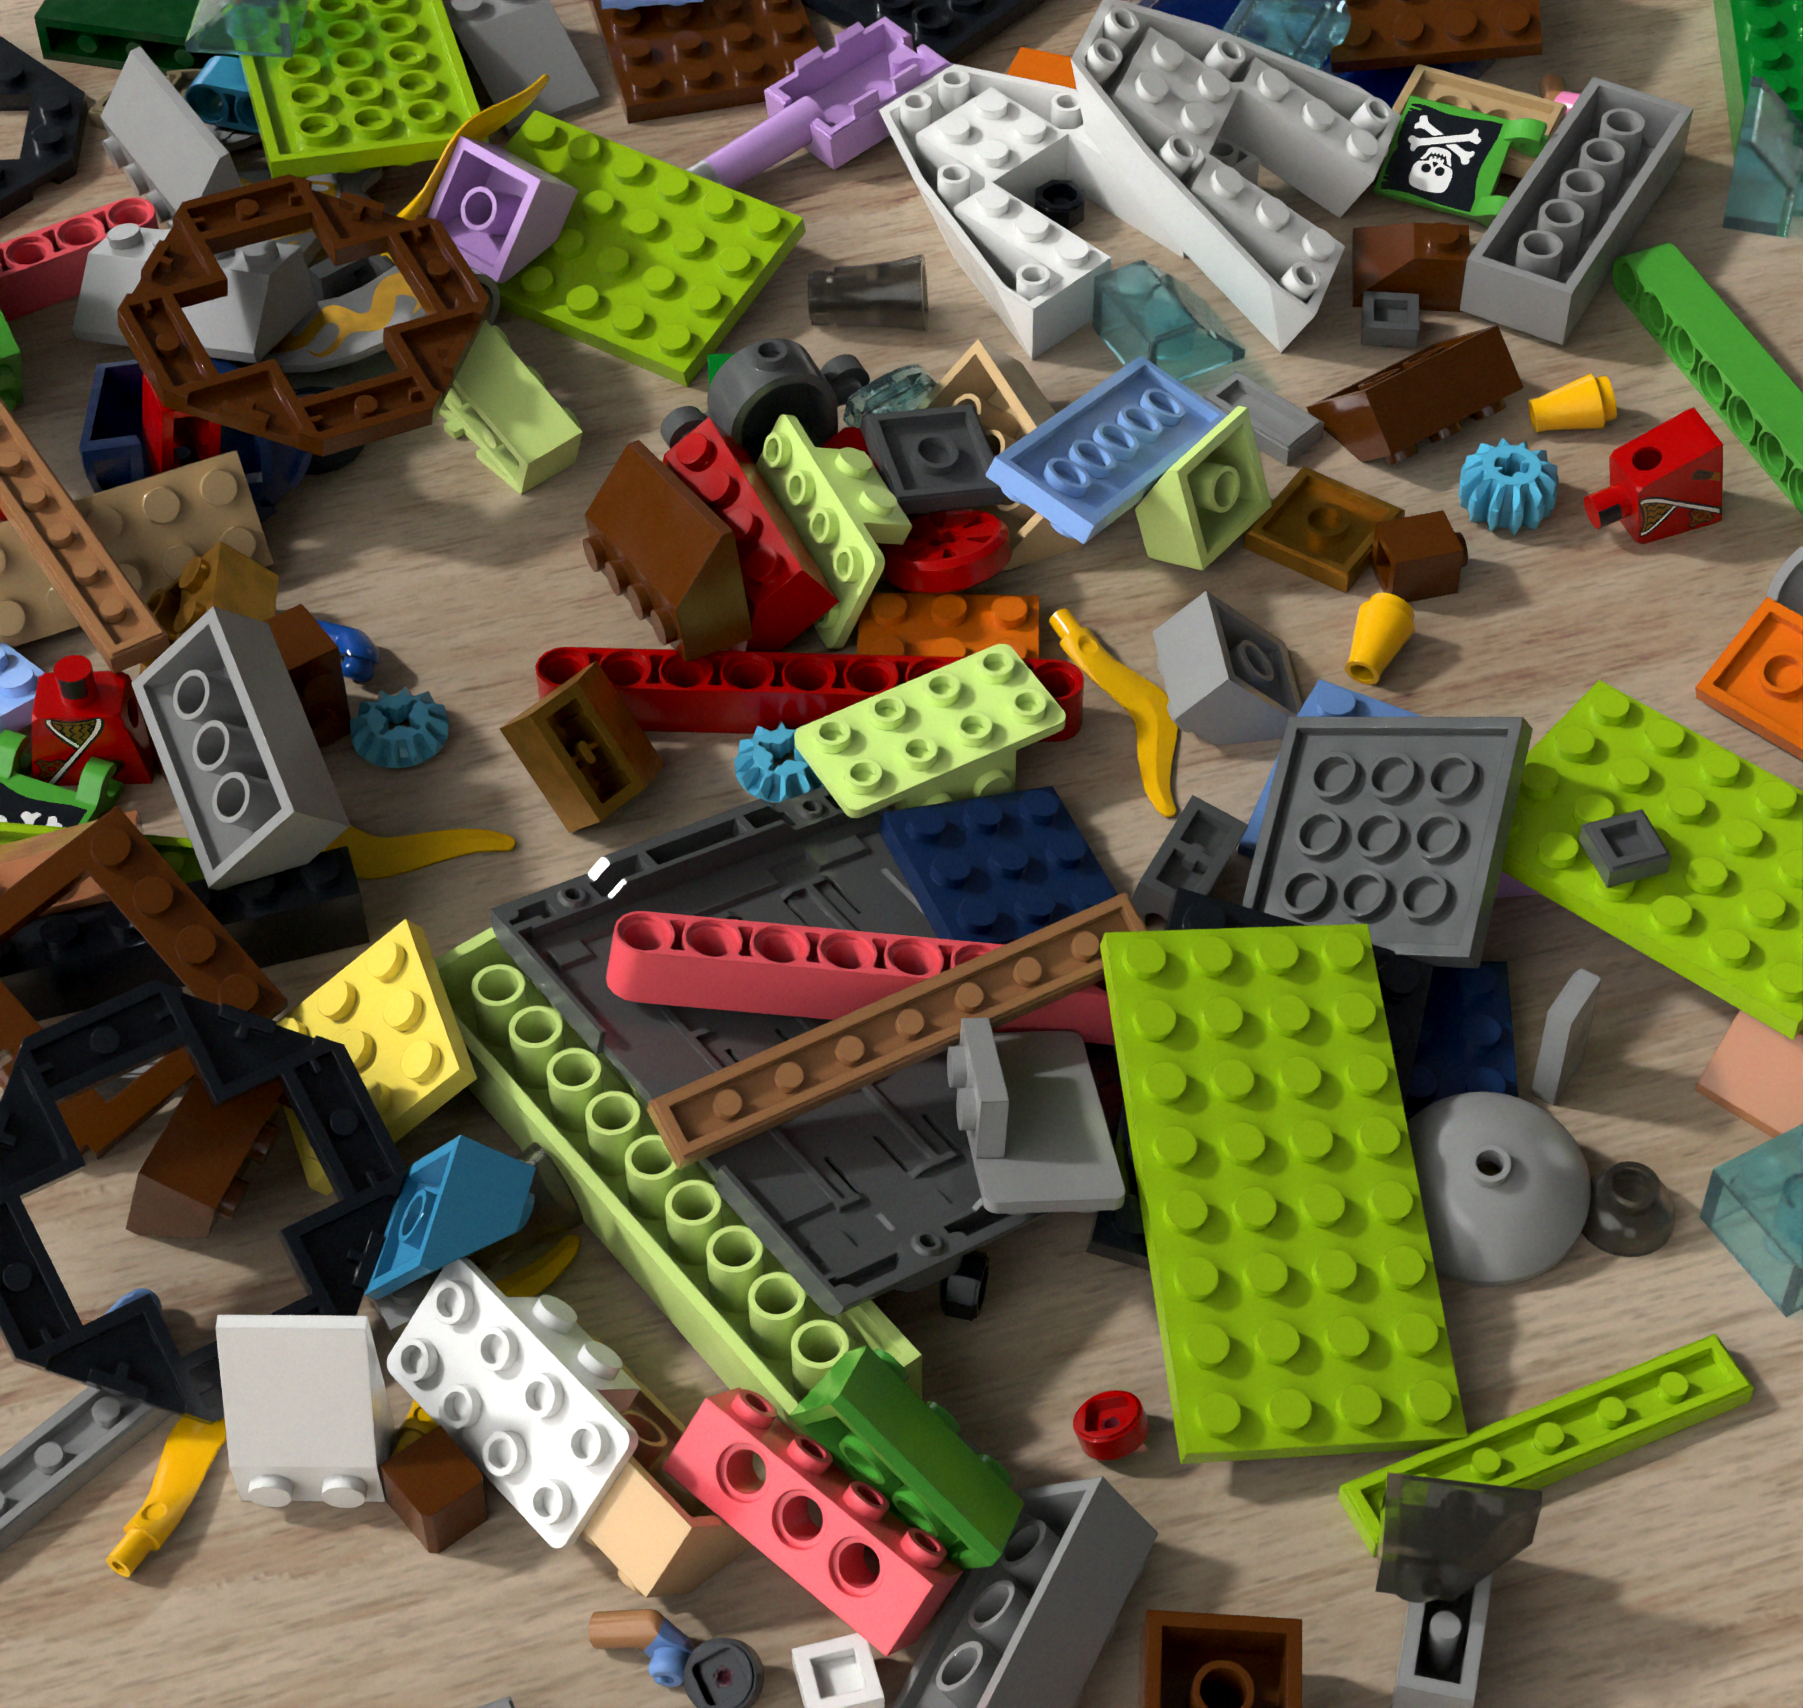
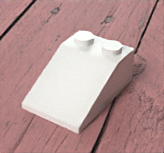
[216,1315,394,1508]

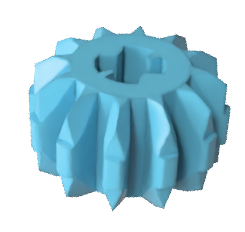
[1458,438,1559,535]

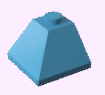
[364,1135,536,1300]

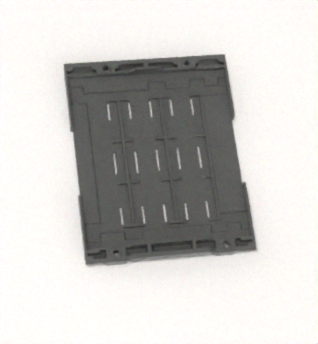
[490,786,1123,1316]

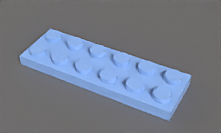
[985,355,1228,545]

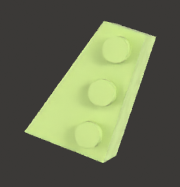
[438,320,583,495]

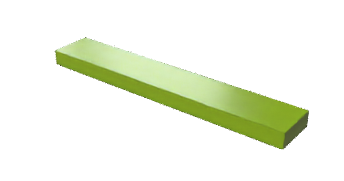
[1338,1333,1754,1557]

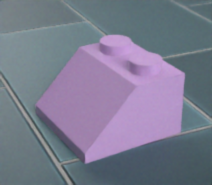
[426,135,578,284]

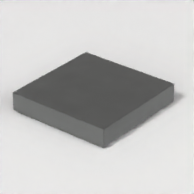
[860,404,1006,514]

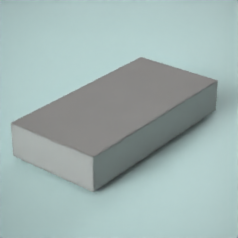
[1203,371,1324,466]
[1532,968,1602,1106]

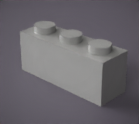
[1391,1486,1503,1708]

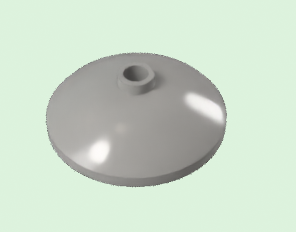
[1407,1092,1591,1287]

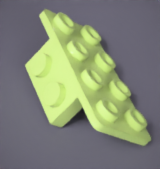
[756,414,913,649]
[794,644,1066,818]

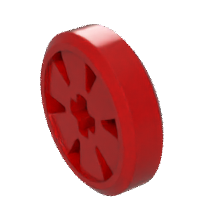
[880,509,1012,594]

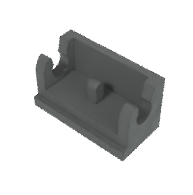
[1131,795,1249,923]

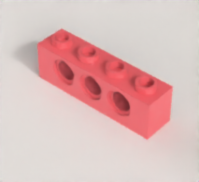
[662,1387,963,1657]

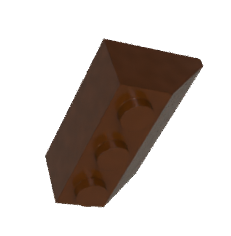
[1306,325,1524,465]
[126,1074,293,1238]

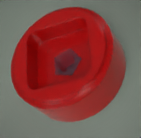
[1073,1390,1149,1461]

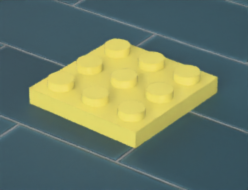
[276,919,477,1196]

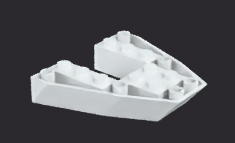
[1071,0,1401,353]
[879,64,1260,360]

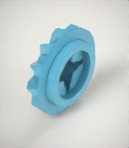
[350,686,449,768]
[734,720,824,803]

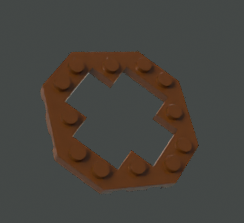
[117,174,490,457]

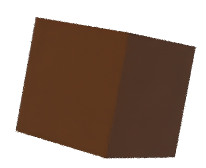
[379,1425,489,1553]

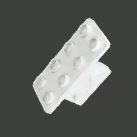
[387,1258,641,1548]

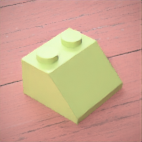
[1135,406,1272,571]

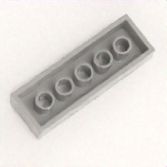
[1460,77,1693,345]

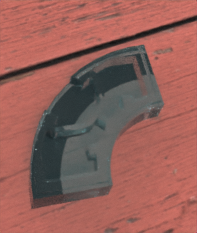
[843,364,937,429]

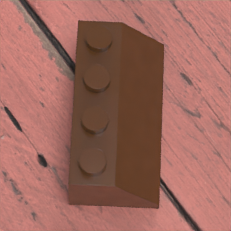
[583,440,754,662]

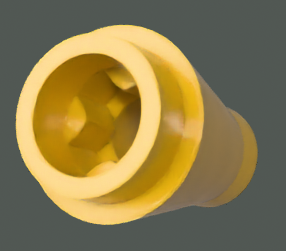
[1528,373,1617,433]
[1345,593,1415,685]

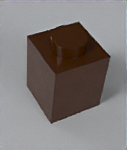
[1370,510,1468,602]

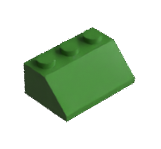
[788,1345,1024,1570]

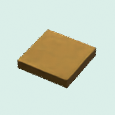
[1244,466,1405,594]

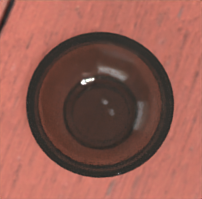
[1582,1161,1675,1257]

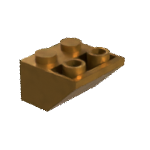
[139,541,279,675]
[500,661,665,833]

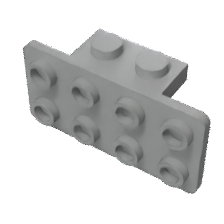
[947,1018,1125,1215]

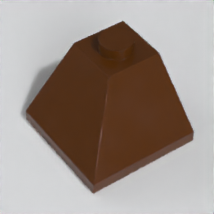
[1352,222,1470,312]

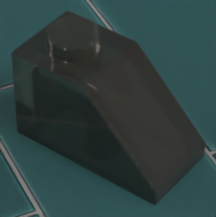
[1375,1472,1542,1603]

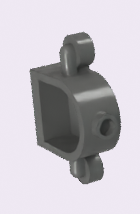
[660,338,870,465]

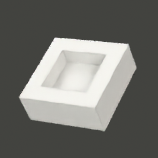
[791,1633,885,1708]

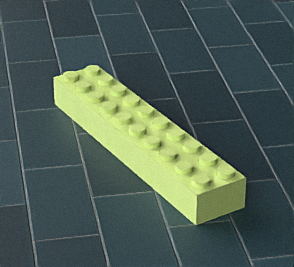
[434,927,922,1462]

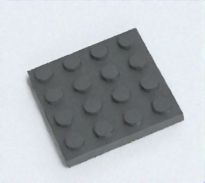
[1241,717,1533,968]

